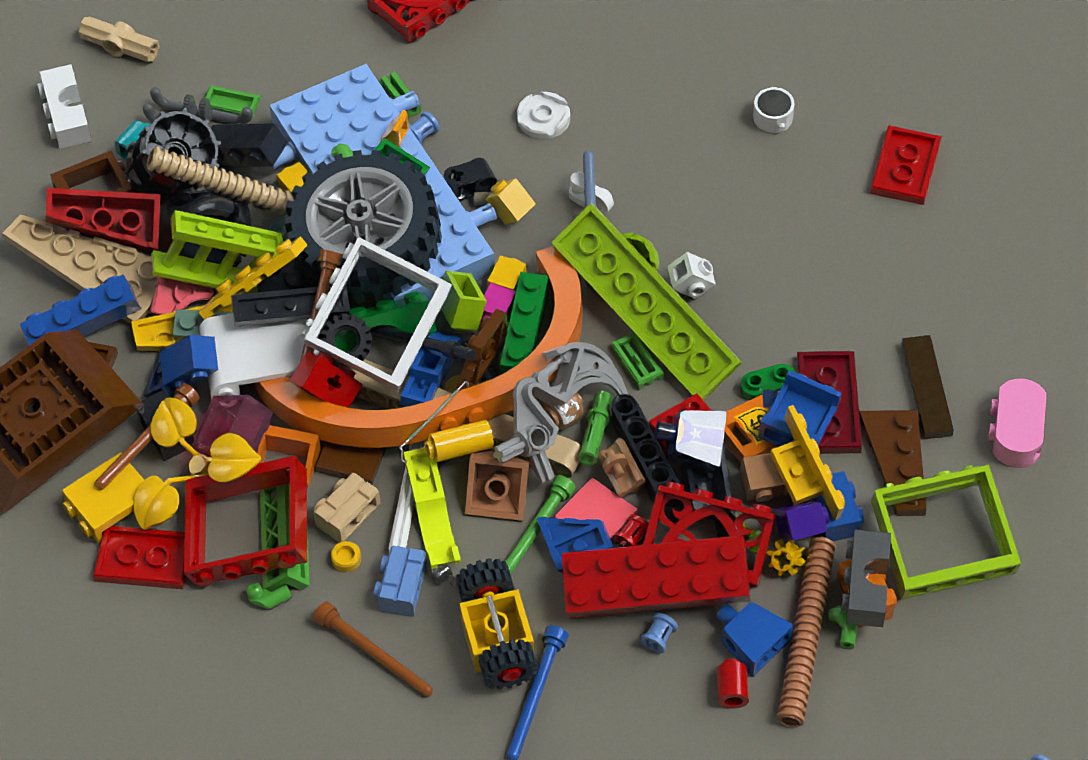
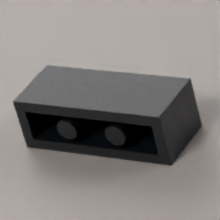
[211,123,288,167]

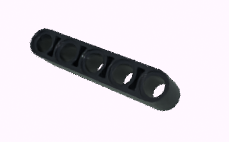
[611,394,684,523]

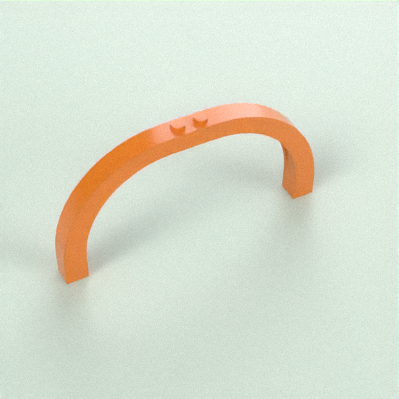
[253,246,583,448]

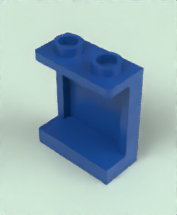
[757,371,842,447]

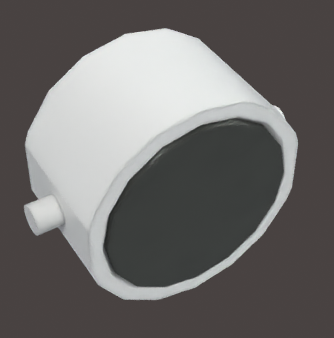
[753,87,795,133]

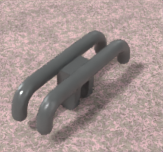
[143,87,253,128]

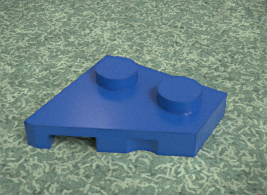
[537,517,614,572]

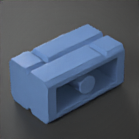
[373,545,427,617]

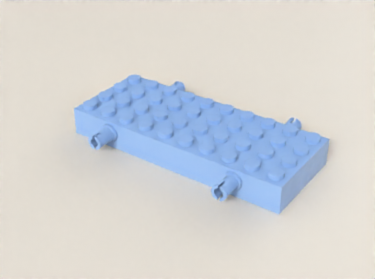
[270,64,497,301]

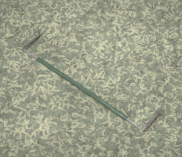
[399,381,469,464]

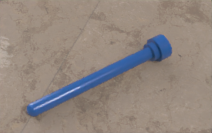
[507,625,569,760]

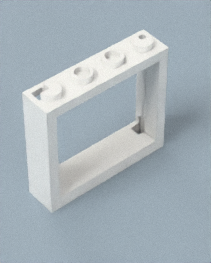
[302,237,452,392]

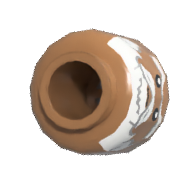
[541,392,584,430]

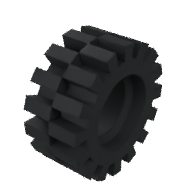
[320,314,372,367]

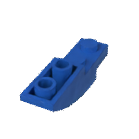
[400,331,462,406]

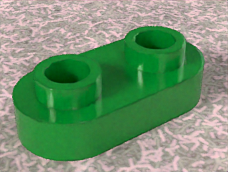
[740,364,796,400]

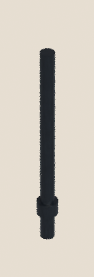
[370,325,477,361]

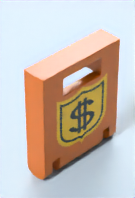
[723,394,778,463]

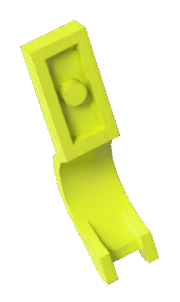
[403,448,461,569]

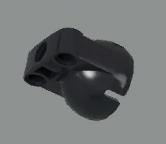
[166,189,252,268]

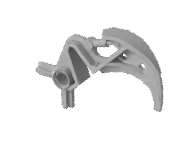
[492,342,629,483]

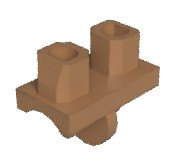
[598,438,645,498]

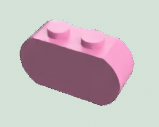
[988,379,1047,468]

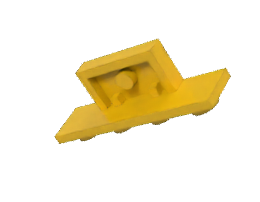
[770,405,845,520]

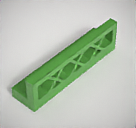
[260,483,310,592]

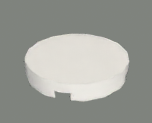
[517,91,571,139]

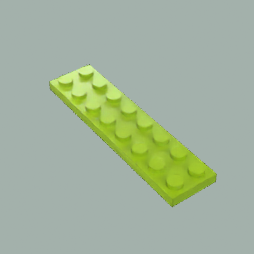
[551,203,742,401]

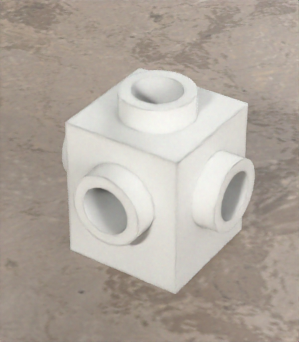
[667,252,716,299]

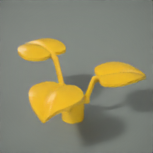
[134,398,262,530]

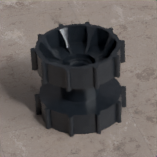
[123,108,221,206]

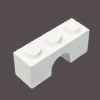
[37,64,91,149]

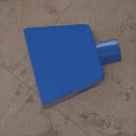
[717,602,793,677]

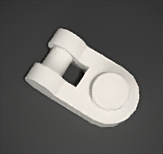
[569,172,614,215]

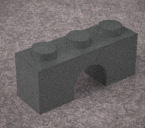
[841,530,891,628]

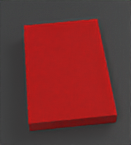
[870,125,942,205]
[93,526,186,589]

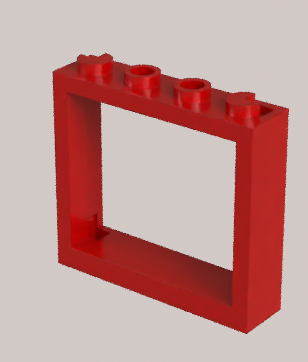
[184,455,307,586]

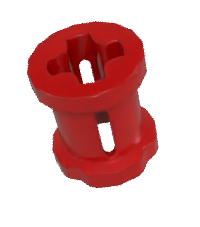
[613,514,649,547]

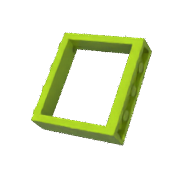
[871,465,1021,600]

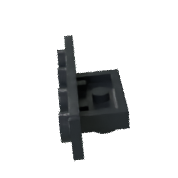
[680,444,736,538]

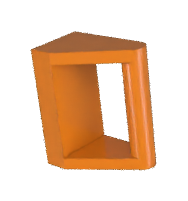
[256,424,321,487]

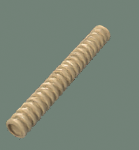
[147,146,294,217]

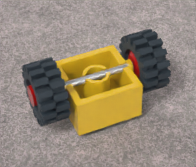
[456,558,538,689]

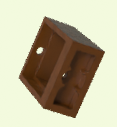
[50,151,137,193]

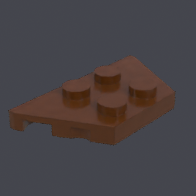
[455,309,509,391]

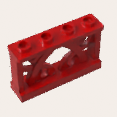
[367,0,472,43]
[643,481,777,586]

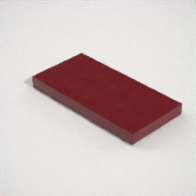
[796,351,862,454]

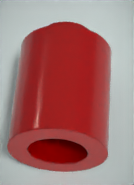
[716,659,749,709]

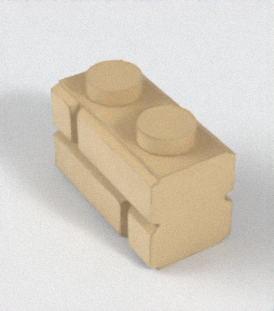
[313,472,381,543]

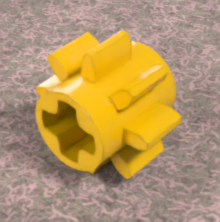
[767,539,806,576]

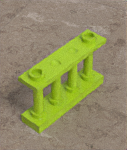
[151,210,283,294]

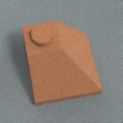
[465,450,529,521]

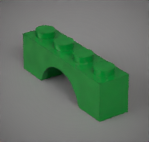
[500,272,549,375]
[318,291,437,352]

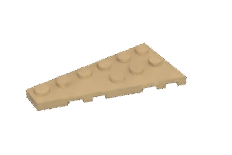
[2,214,158,325]

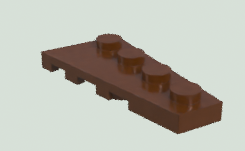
[859,410,927,516]

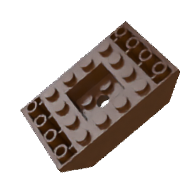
[0,329,144,513]

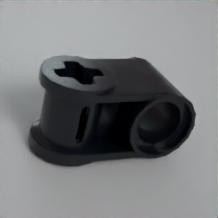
[443,158,497,202]

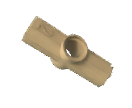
[78,16,160,62]

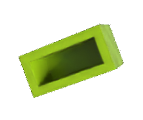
[441,270,487,331]

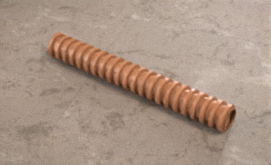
[777,537,836,727]

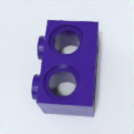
[773,501,829,540]

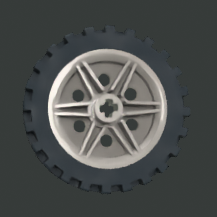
[284,150,442,303]

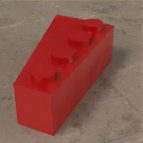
[45,188,160,254]

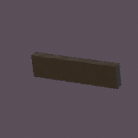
[901,335,954,439]

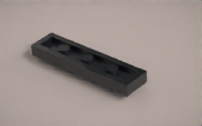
[231,284,350,326]

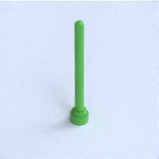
[505,475,576,574]

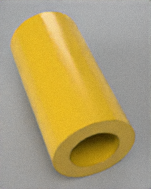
[424,420,494,463]

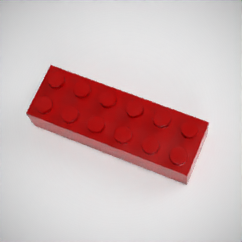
[562,535,751,619]

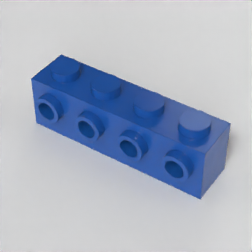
[20,274,142,345]

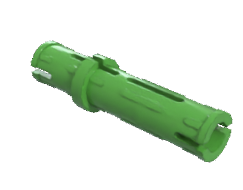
[578,391,613,466]

